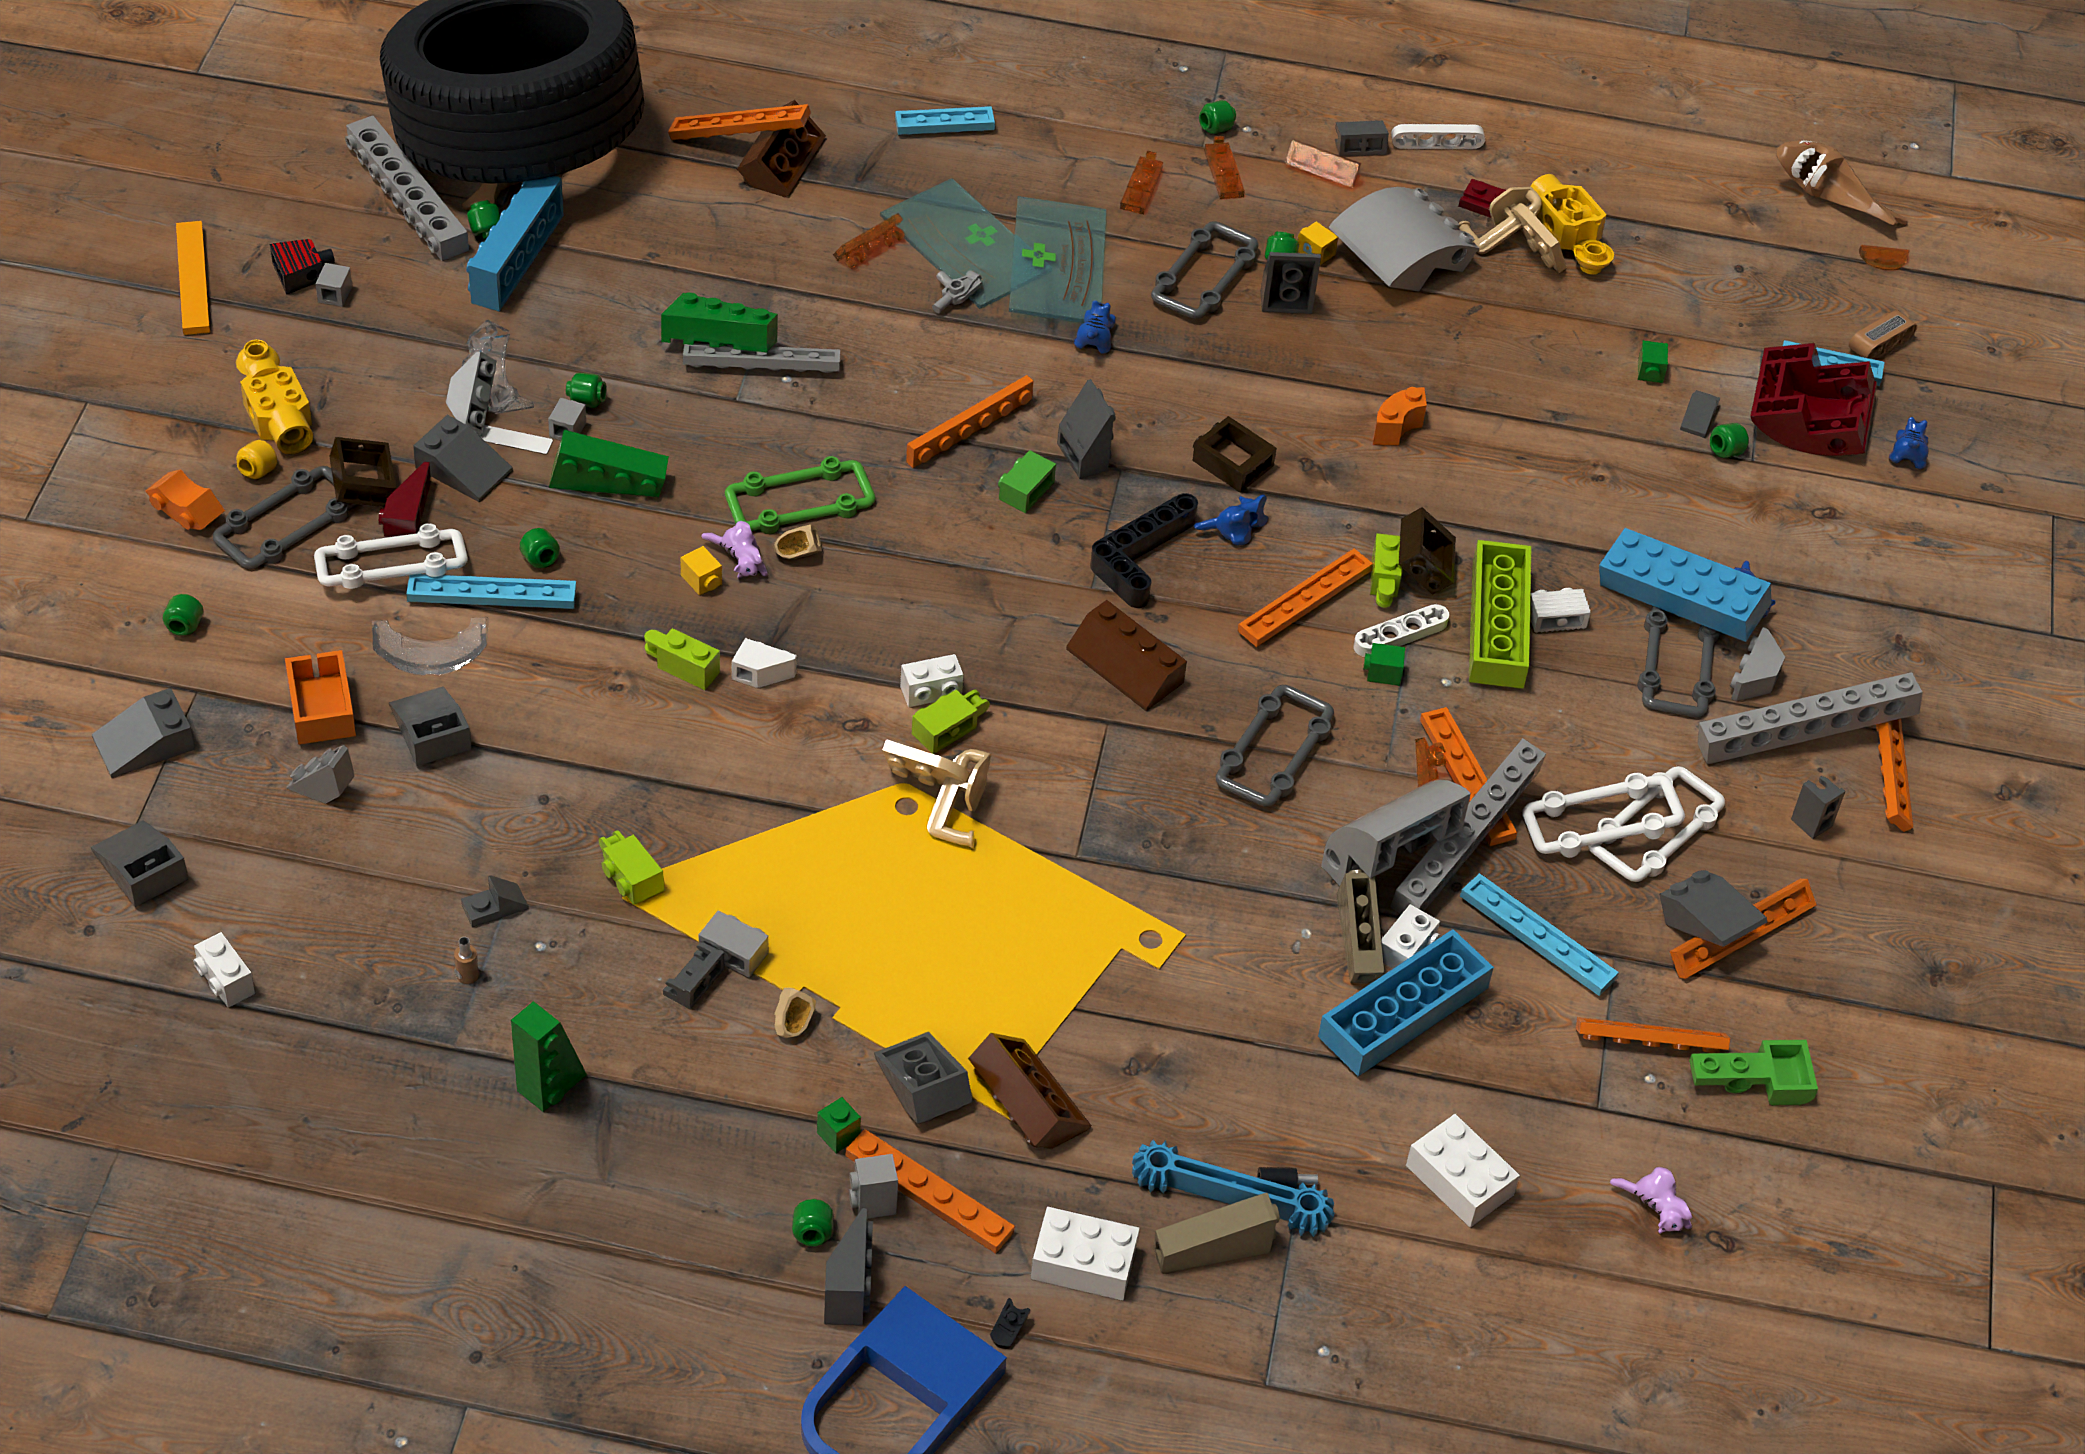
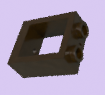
[1192,416,1277,493]
[329,437,397,507]
[1398,507,1456,595]

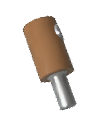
[454,937,479,984]

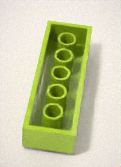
[1469,540,1531,689]

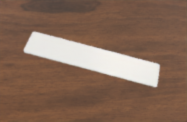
[480,425,553,454]

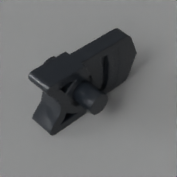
[990,1298,1031,1347]

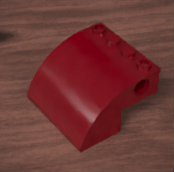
[1750,343,1877,456]

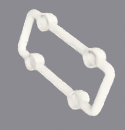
[314,524,468,589]
[1588,766,1725,882]
[1522,773,1685,858]

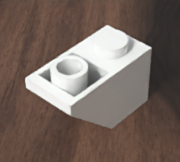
[732,638,797,688]

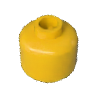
[236,440,277,479]

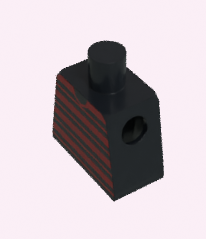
[269,239,335,294]

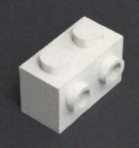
[900,654,963,707]
[1381,904,1440,969]
[193,932,255,1008]

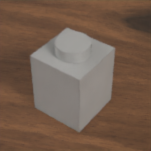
[316,263,352,307]
[548,398,586,441]

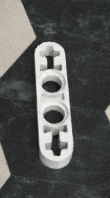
[1391,124,1485,149]
[1354,604,1449,657]

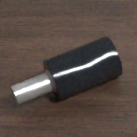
[1257,1167,1318,1189]

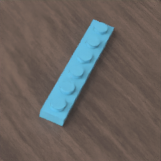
[406,574,577,609]
[1460,873,1619,996]

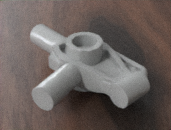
[932,270,982,313]

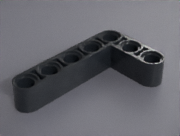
[1090,493,1198,608]

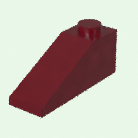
[378,462,431,537]

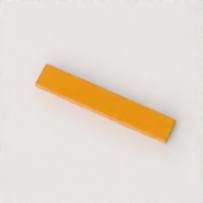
[176,221,210,335]

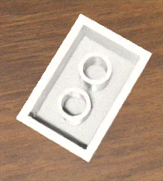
[1406,1114,1520,1228]
[1031,1207,1139,1300]

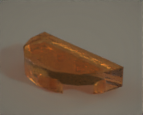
[1859,245,1909,270]

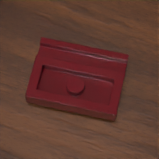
[1458,179,1506,218]

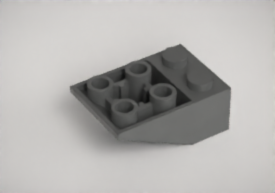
[1057,379,1116,479]
[389,687,472,766]
[91,820,188,907]
[824,1208,873,1325]

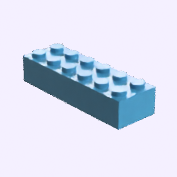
[466,176,564,311]
[1599,528,1771,642]
[1318,929,1494,1076]

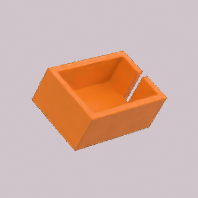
[285,650,356,745]

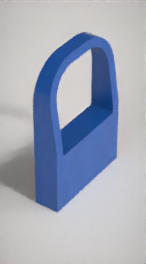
[801,1286,1007,1454]

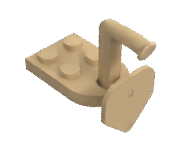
[1458,187,1567,273]
[882,740,991,848]

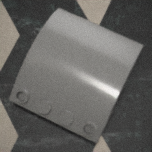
[1329,187,1480,292]
[1321,780,1471,886]

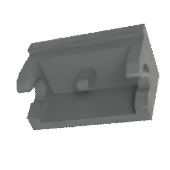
[1335,120,1389,157]
[1791,776,1846,839]
[663,942,725,1010]

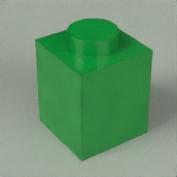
[1638,340,1668,383]
[1363,643,1405,686]
[817,1097,861,1153]

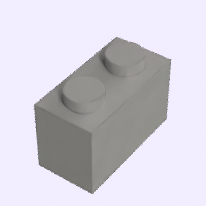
[698,910,769,978]
[849,1154,898,1219]

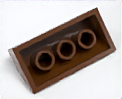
[736,100,826,197]
[1066,600,1187,711]
[968,1033,1092,1149]

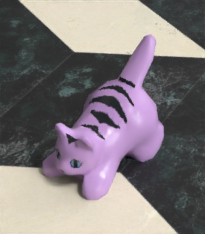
[701,521,768,579]
[1610,1167,1692,1234]

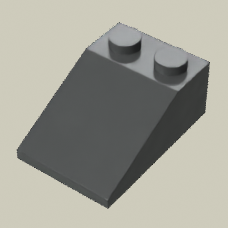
[1260,252,1321,314]
[413,415,513,502]
[92,688,195,778]
[1659,870,1767,947]
[874,1032,973,1124]

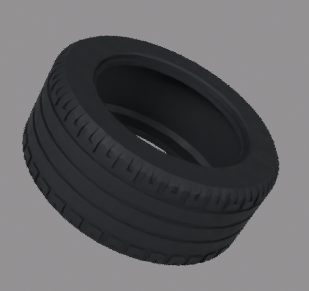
[380,0,644,184]

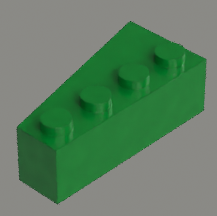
[661,292,778,352]
[549,430,669,497]
[511,1001,587,1112]

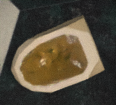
[773,525,822,560]
[774,988,816,1038]

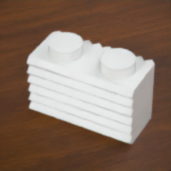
[1530,588,1590,633]

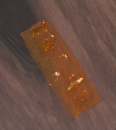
[1204,136,1245,199]
[1285,140,1361,187]
[1120,151,1163,215]
[833,213,905,269]
[1415,737,1446,787]

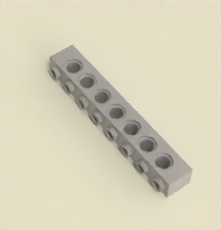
[345,115,469,261]
[1698,672,1923,765]
[1390,738,1546,914]

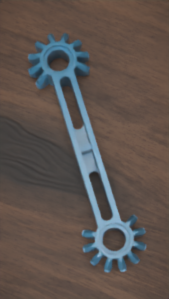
[1132,1140,1335,1237]

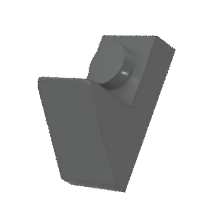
[1680,390,1720,438]
[461,876,528,927]

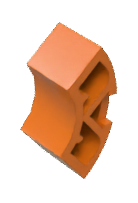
[1373,387,1427,446]
[145,469,225,530]

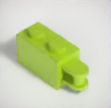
[1370,533,1402,608]
[644,628,720,690]
[912,690,990,754]
[598,830,665,905]

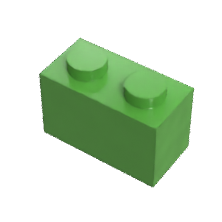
[998,450,1056,513]

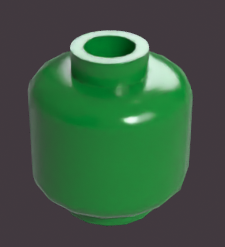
[1199,100,1236,134]
[467,200,501,240]
[1265,231,1299,260]
[566,373,607,408]
[1710,423,1749,458]
[520,528,560,568]
[162,594,204,635]
[792,1199,834,1246]

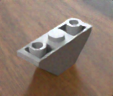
[446,352,497,436]
[1730,627,1785,701]
[286,745,355,804]

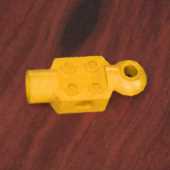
[1530,174,1614,274]
[236,339,313,454]

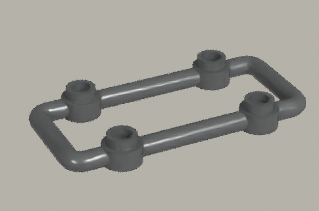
[1151,221,1259,319]
[213,466,357,569]
[1637,606,1721,717]
[1215,685,1334,807]

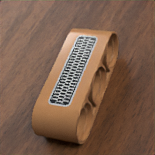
[1849,310,1918,360]

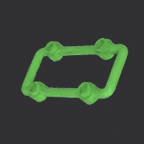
[725,456,876,534]

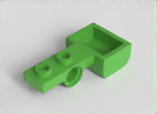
[1689,1040,1818,1105]

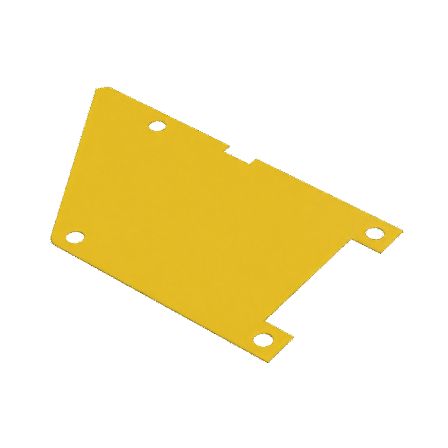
[622,783,1186,1121]

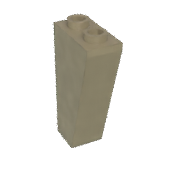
[1336,869,1384,983]
[1153,1193,1280,1274]

